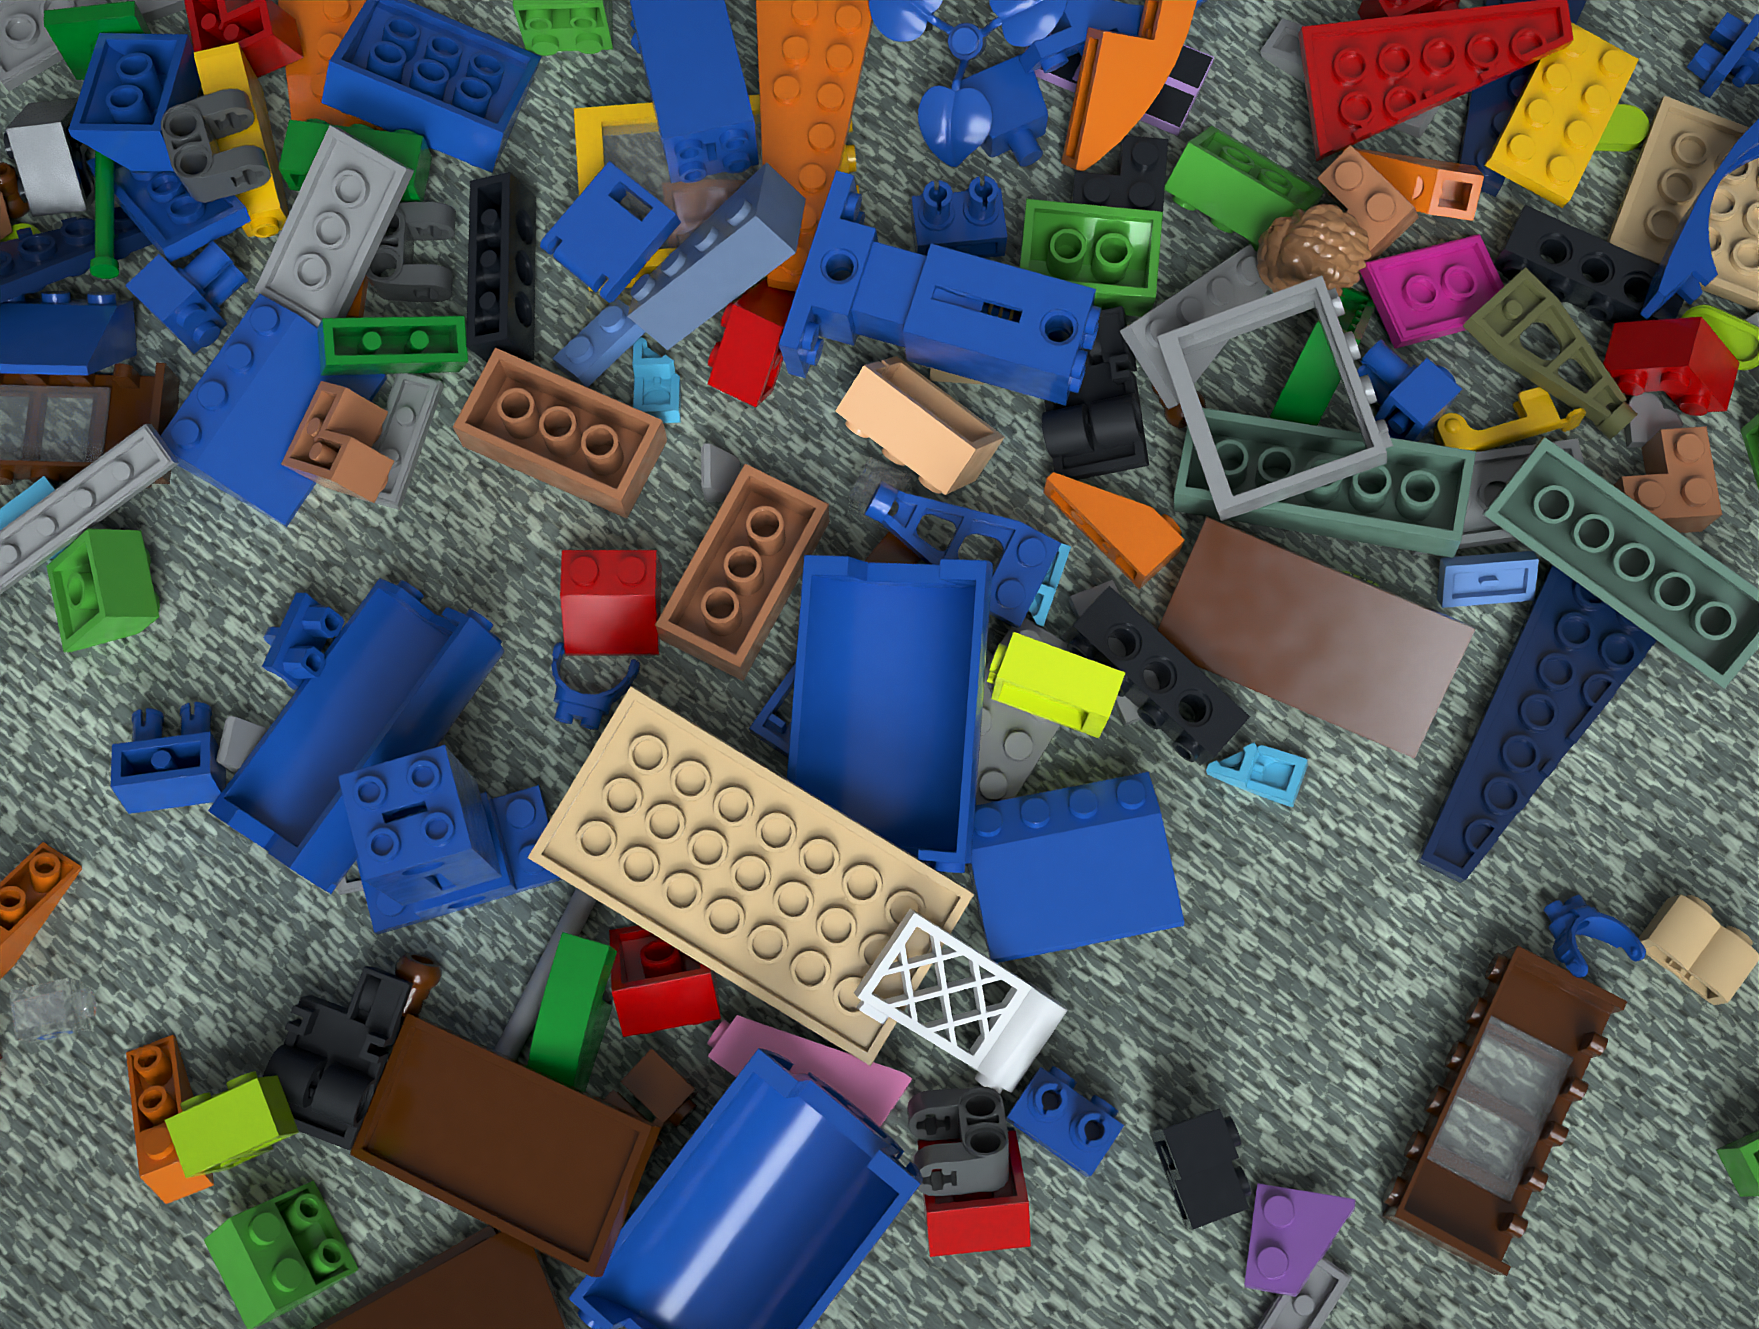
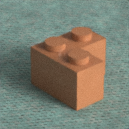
[1317,145,1419,275]
[281,381,394,503]
[1613,426,1722,533]

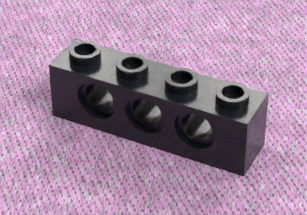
[466,172,536,362]
[1494,205,1684,324]
[1061,586,1250,766]

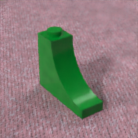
[1270,287,1375,426]

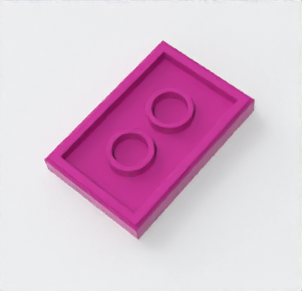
[1359,234,1504,349]

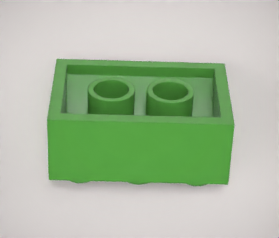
[1165,126,1325,252]
[1018,199,1163,317]

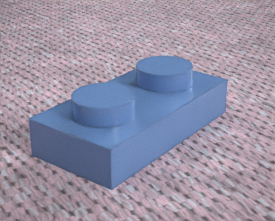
[552,298,645,388]
[1437,551,1539,608]

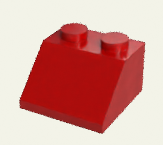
[560,550,662,656]
[609,925,721,1037]
[917,1131,1031,1257]

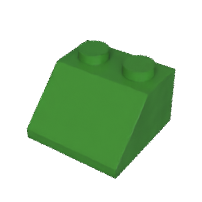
[46,528,160,652]

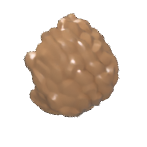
[1257,204,1372,297]

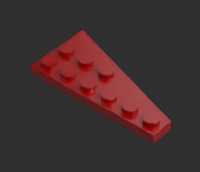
[1298,0,1574,162]

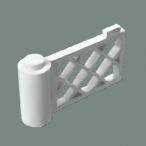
[854,909,1068,1094]

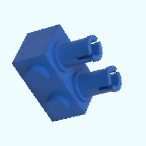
[911,176,1007,258]
[125,240,249,354]
[1357,339,1462,442]
[110,702,226,814]
[1005,1066,1124,1177]

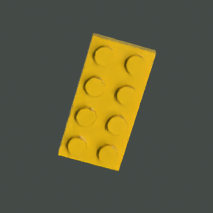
[1484,22,1639,208]

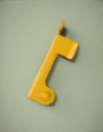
[1433,386,1586,452]

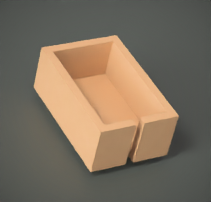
[835,356,1005,495]

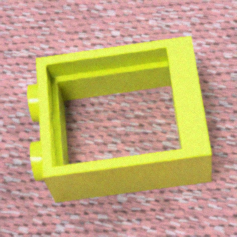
[987,632,1125,739]

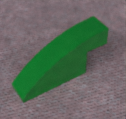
[527,932,617,1092]

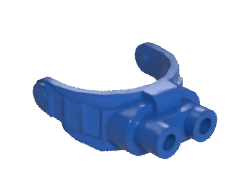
[551,642,640,730]
[1544,895,1646,978]

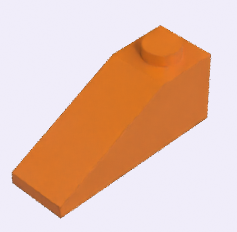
[1043,472,1185,589]

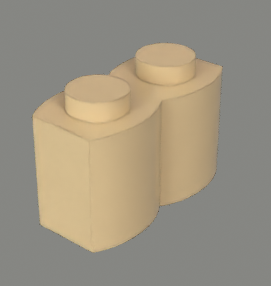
[1638,894,1759,1005]

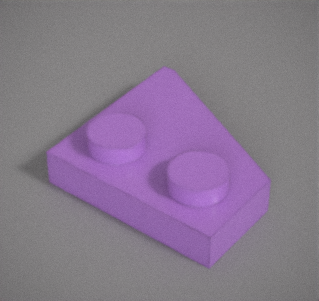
[1244,1183,1356,1297]

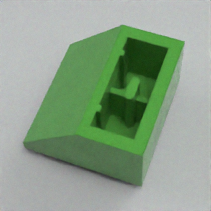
[513,0,613,56]
[204,1180,359,1329]

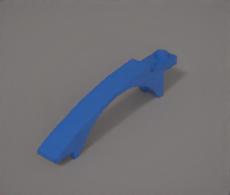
[1019,0,1208,74]
[1640,119,1759,319]

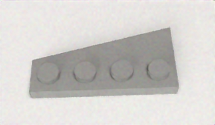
[1120,244,1270,410]

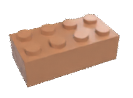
[453,348,668,519]
[655,464,830,681]

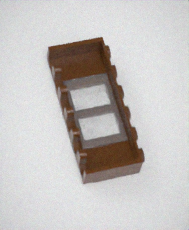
[0,363,180,488]
[1383,945,1628,1276]

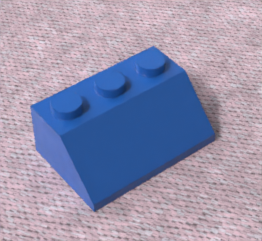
[68,33,201,172]

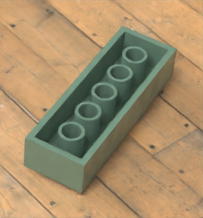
[1174,408,1476,558]
[1483,437,1759,689]

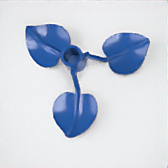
[868,0,1068,167]

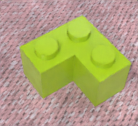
[165,1071,299,1178]

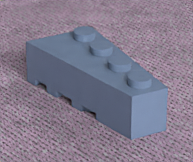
[627,162,806,350]

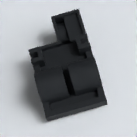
[1042,306,1149,480]
[263,966,413,1150]

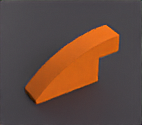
[1061,0,1197,171]

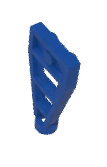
[864,481,1061,628]

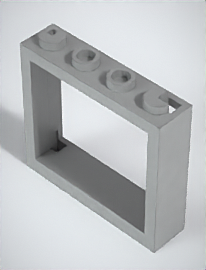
[1157,275,1393,521]

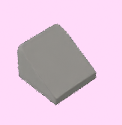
[701,443,740,502]
[216,716,268,772]

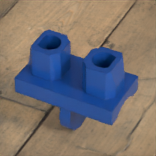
[1686,12,1759,98]
[262,593,345,690]

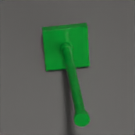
[44,1,152,279]

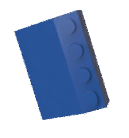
[321,0,541,173]
[0,291,137,375]
[160,294,387,527]
[967,772,1184,963]

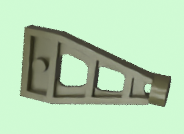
[1463,267,1638,440]

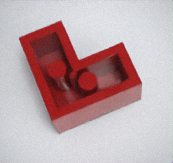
[184,0,304,78]
[707,278,796,407]
[1603,317,1740,416]

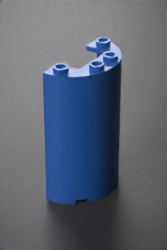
[787,555,993,873]
[208,578,505,894]
[568,1048,923,1329]

